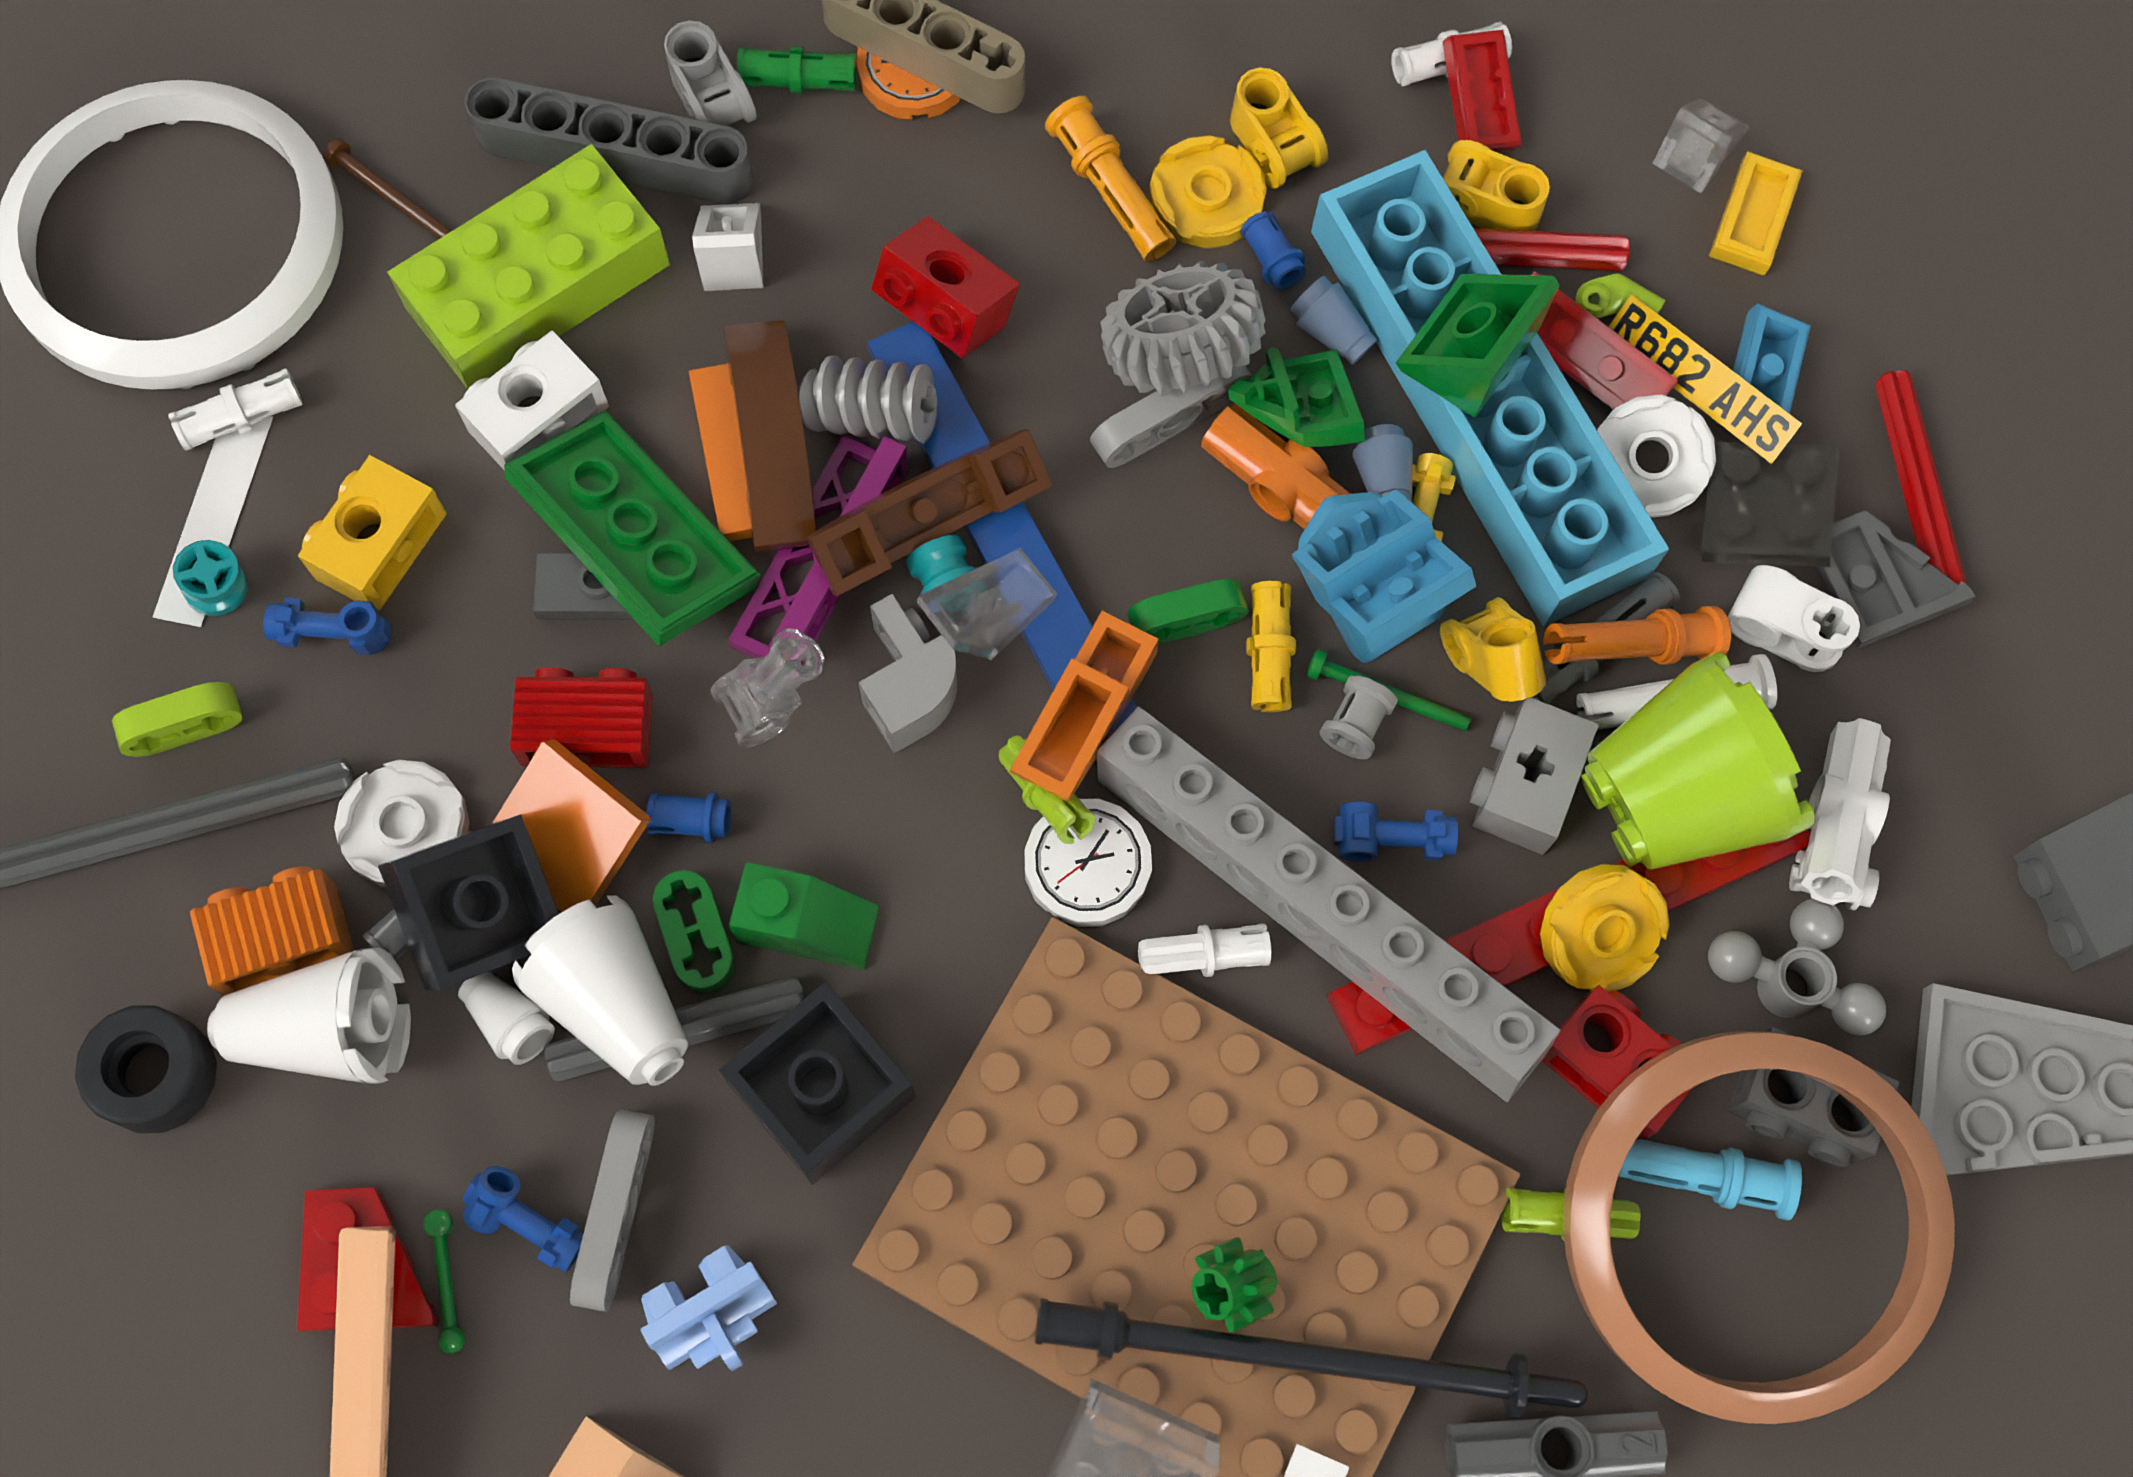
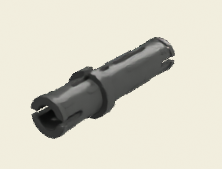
[1531,572,1680,704]

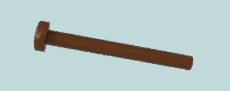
[323,138,451,239]

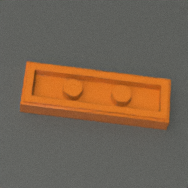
[689,363,753,542]

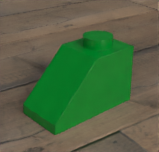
[729,862,879,970]

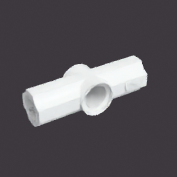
[1801,718,1891,905]

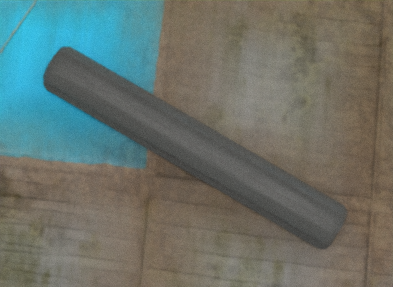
[545,977,805,1082]

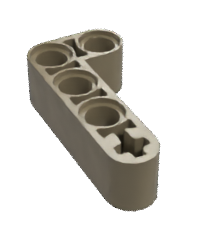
[822,0,1025,113]

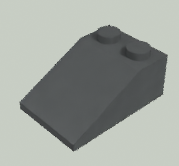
[2013,792,2133,972]

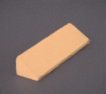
[330,1226,396,1477]

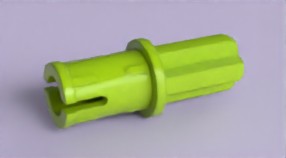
[998,735,1096,844]
[1501,1187,1641,1241]

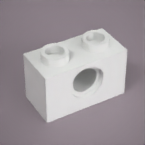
[455,330,609,470]

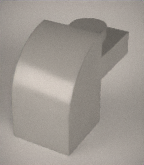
[858,594,957,754]

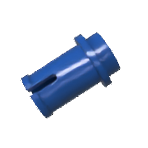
[1241,211,1306,290]
[646,792,731,843]

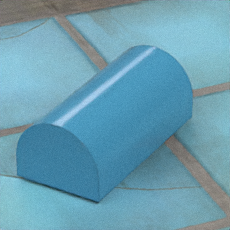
[1733,303,1811,414]

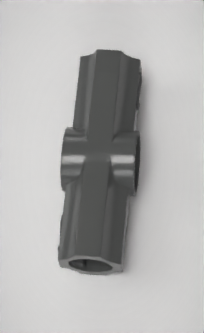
[1445,1411,1668,1477]

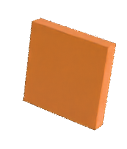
[493,739,652,912]

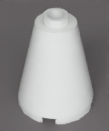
[512,896,688,1086]
[207,947,411,1084]

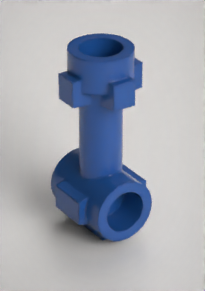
[263,598,392,655]
[1333,802,1458,862]
[461,1166,584,1273]

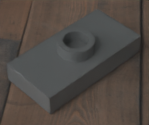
[533,553,633,619]

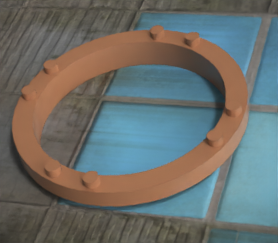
[1563,1031,1955,1424]

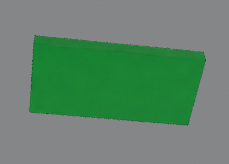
[504,410,760,647]

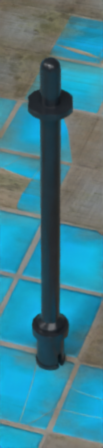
[1035,1298,1588,1419]

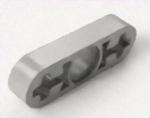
[1090,366,1253,468]
[570,1109,655,1312]

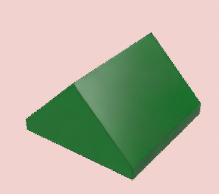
[1396,274,1560,418]

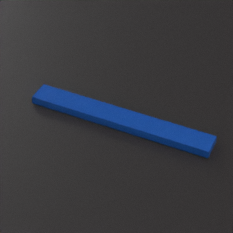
[867,322,1137,736]

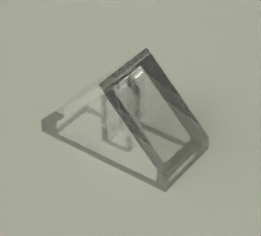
[1653,97,1750,194]
[917,548,1057,660]

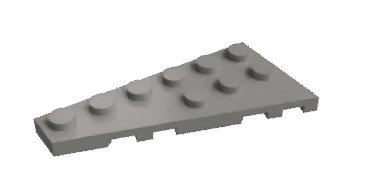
[1911,983,2133,1176]

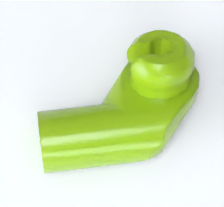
[1576,273,1666,318]

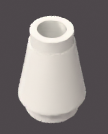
[458,971,555,1065]

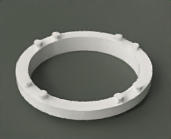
[0,80,343,389]

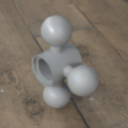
[1708,899,1886,1036]

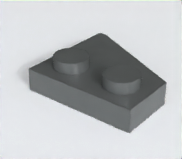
[1804,510,1976,649]

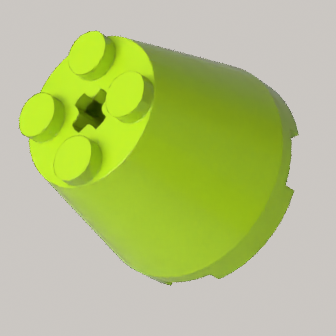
[1580,652,1814,870]

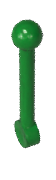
[423,1210,465,1354]

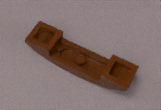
[723,320,816,551]
[807,429,1053,596]

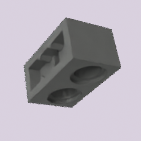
[1727,1027,1900,1167]

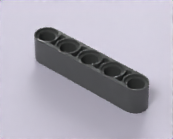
[464,78,754,204]

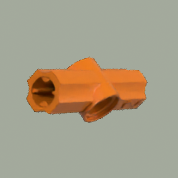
[1201,404,1351,530]

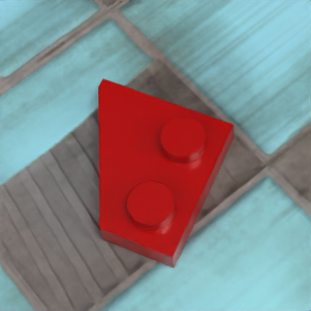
[297,1187,438,1332]

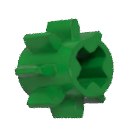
[1191,1237,1279,1332]

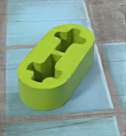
[112,682,243,757]

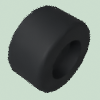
[75,1005,217,1133]

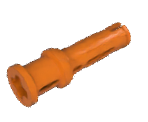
[1543,606,1731,665]

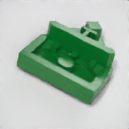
[1228,346,1365,447]

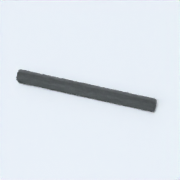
[0,757,355,888]

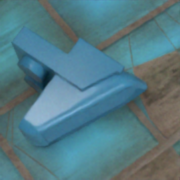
[1292,489,1477,663]

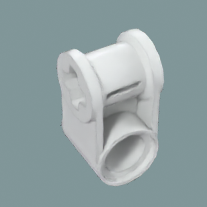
[1727,565,1860,672]

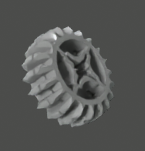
[1100,261,1266,396]

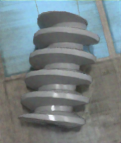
[799,355,937,444]

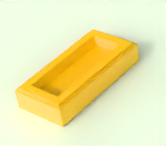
[1709,151,1802,276]

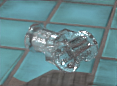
[710,628,825,748]

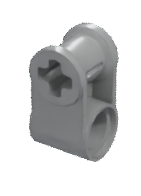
[664,21,757,126]

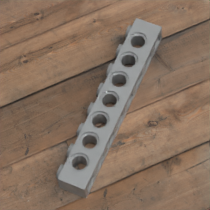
[1096,706,1561,1103]

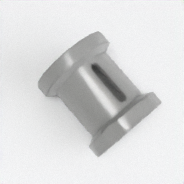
[1320,675,1398,759]

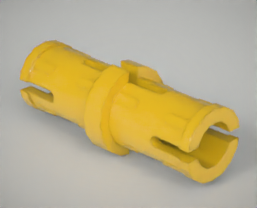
[1246,581,1296,712]

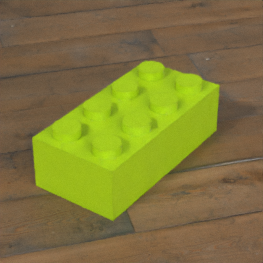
[387,144,670,389]

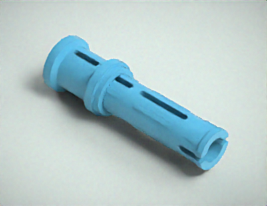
[1618,1139,1802,1221]

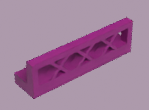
[728,435,909,678]

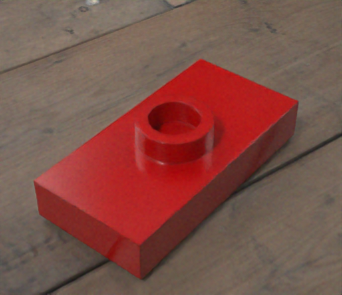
[1442,29,1522,152]

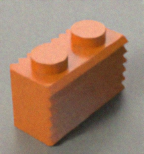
[190,866,355,996]

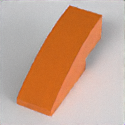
[1010,611,1159,802]

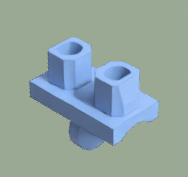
[640,1245,777,1371]

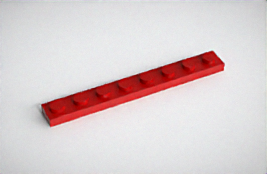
[1327,829,1810,1056]

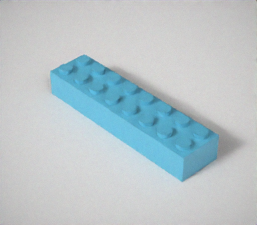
[1311,150,1669,627]

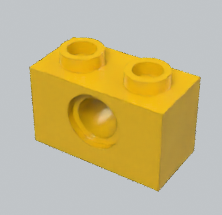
[298,455,447,611]

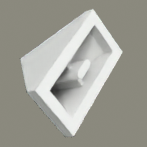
[692,203,764,291]

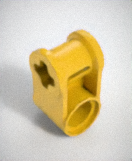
[1230,68,1328,189]
[1443,140,1550,231]
[1440,597,1547,702]

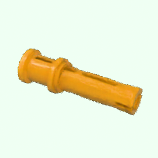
[1045,95,1177,263]

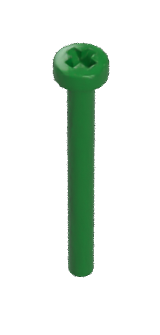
[1307,649,1471,732]

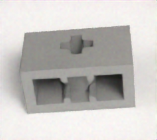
[1469,697,1599,855]

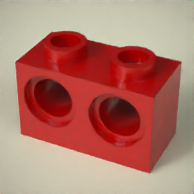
[1542,985,1693,1140]

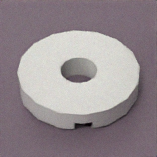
[1597,395,1716,518]

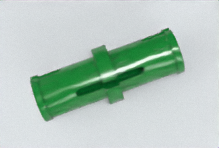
[737,45,857,94]

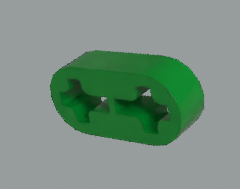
[1127,579,1249,644]
[653,870,735,995]

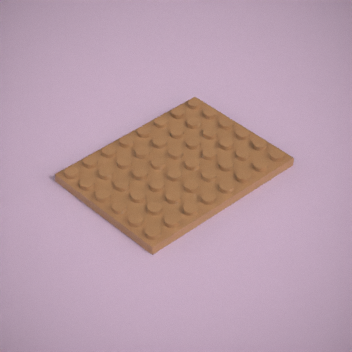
[852,917,1521,1477]

